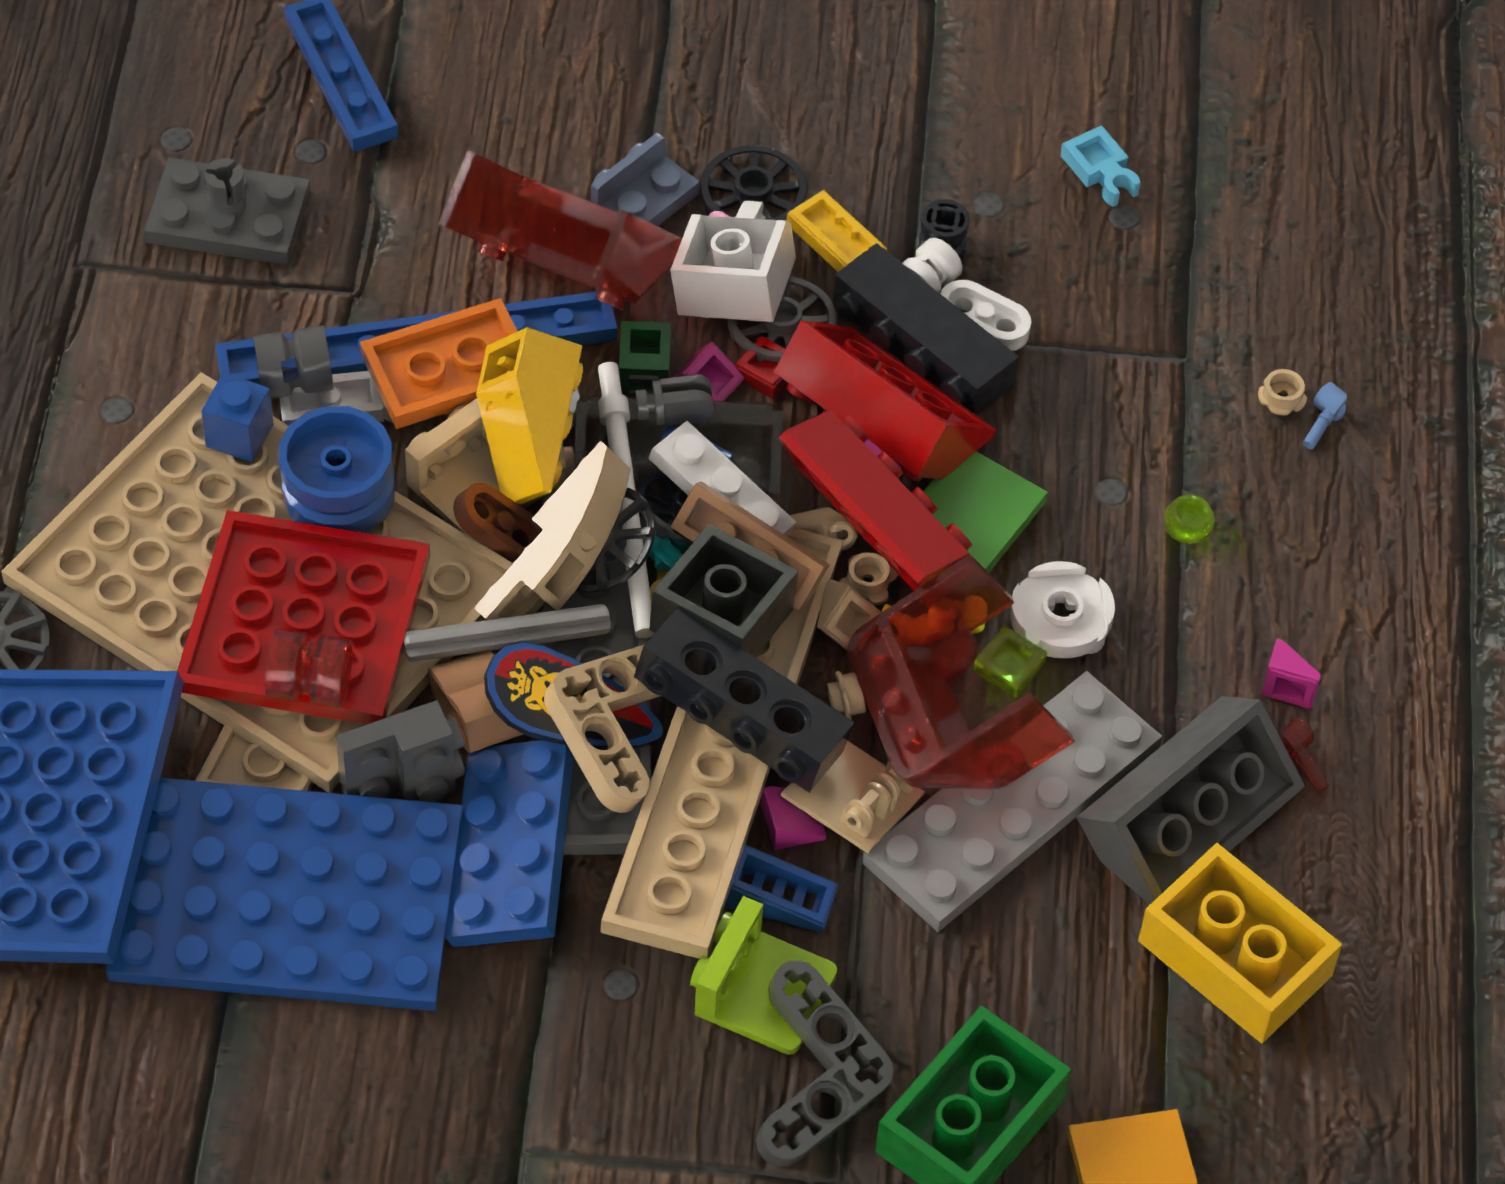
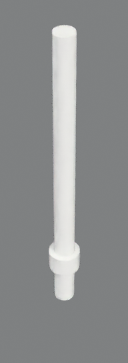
[598,362,655,638]

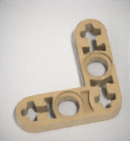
[544,645,662,813]

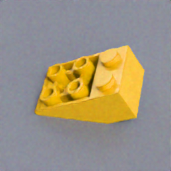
[476,327,583,505]

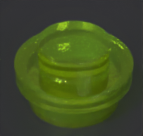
[1163,494,1215,543]

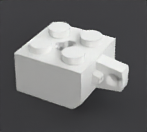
[670,201,796,322]

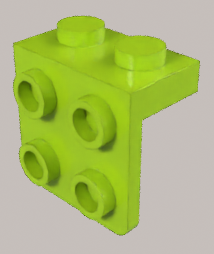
[690,896,837,1055]

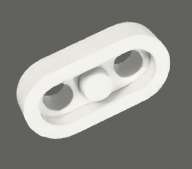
[940,280,1031,351]

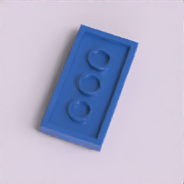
[445,740,574,947]

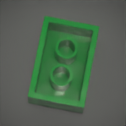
[875,1005,1071,1184]

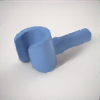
[1303,382,1347,449]

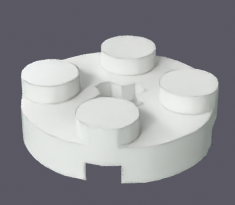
[1010,561,1115,658]

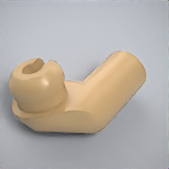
[790,507,857,550]

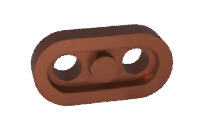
[453,483,543,563]

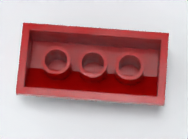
[774,320,997,481]
[779,409,974,605]

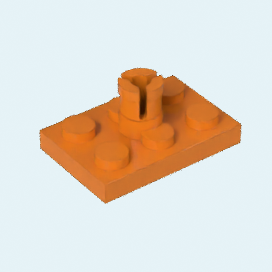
[360,298,517,429]

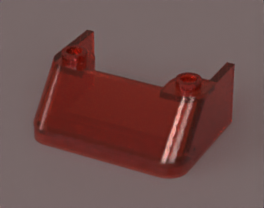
[438,150,682,309]
[847,554,1075,789]

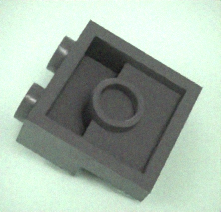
[336,700,465,803]

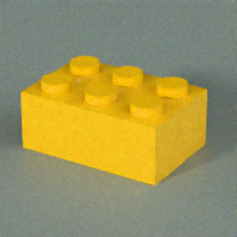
[1138,843,1342,1044]

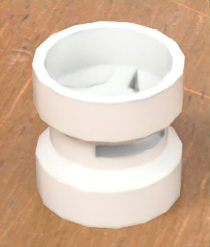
[902,238,963,293]

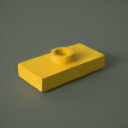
[786,190,887,272]

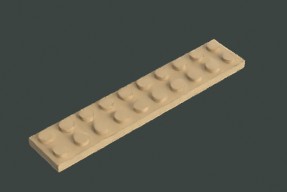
[600,528,843,959]

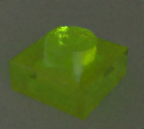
[973,625,1047,698]

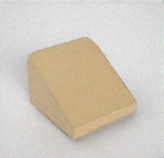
[817,579,881,655]

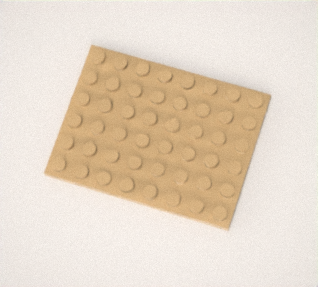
[1,372,513,793]

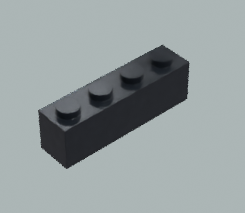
[833,243,1019,416]

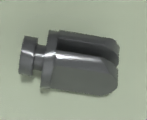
[635,374,715,426]

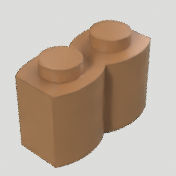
[428,651,523,753]

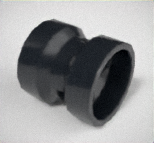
[918,199,970,260]

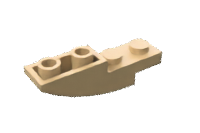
[474,441,631,620]

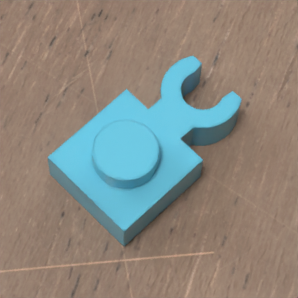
[1060,125,1140,207]

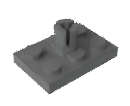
[144,157,311,265]

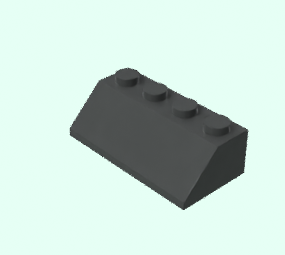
[1076,696,1305,905]

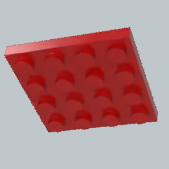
[177,510,430,724]

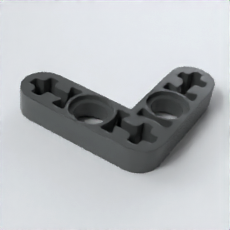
[756,961,894,1167]

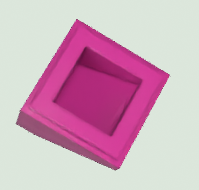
[672,342,745,411]
[1261,638,1321,709]
[761,786,826,850]

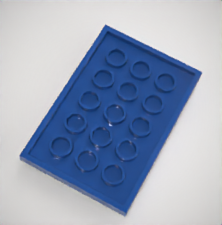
[0,669,184,964]
[106,778,463,1011]

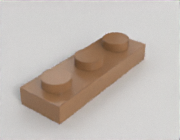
[671,481,830,611]

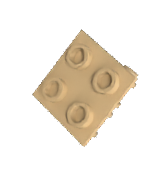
[781,741,925,853]

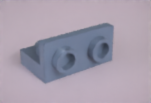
[591,133,700,246]

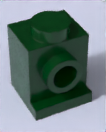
[619,320,671,399]

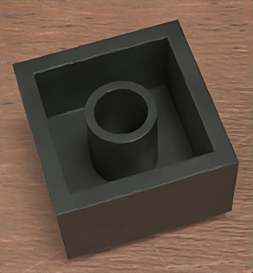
[649,524,798,657]

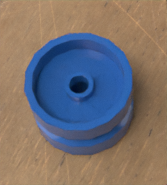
[278,406,395,533]

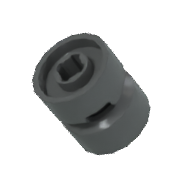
[253,325,334,399]

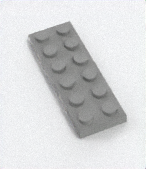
[862,671,1162,932]

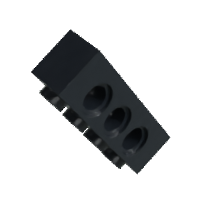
[634,607,855,793]

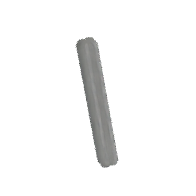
[404,604,611,662]

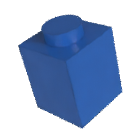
[201,373,274,462]

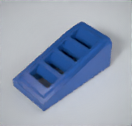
[725,844,839,933]

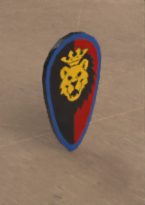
[484,642,663,750]

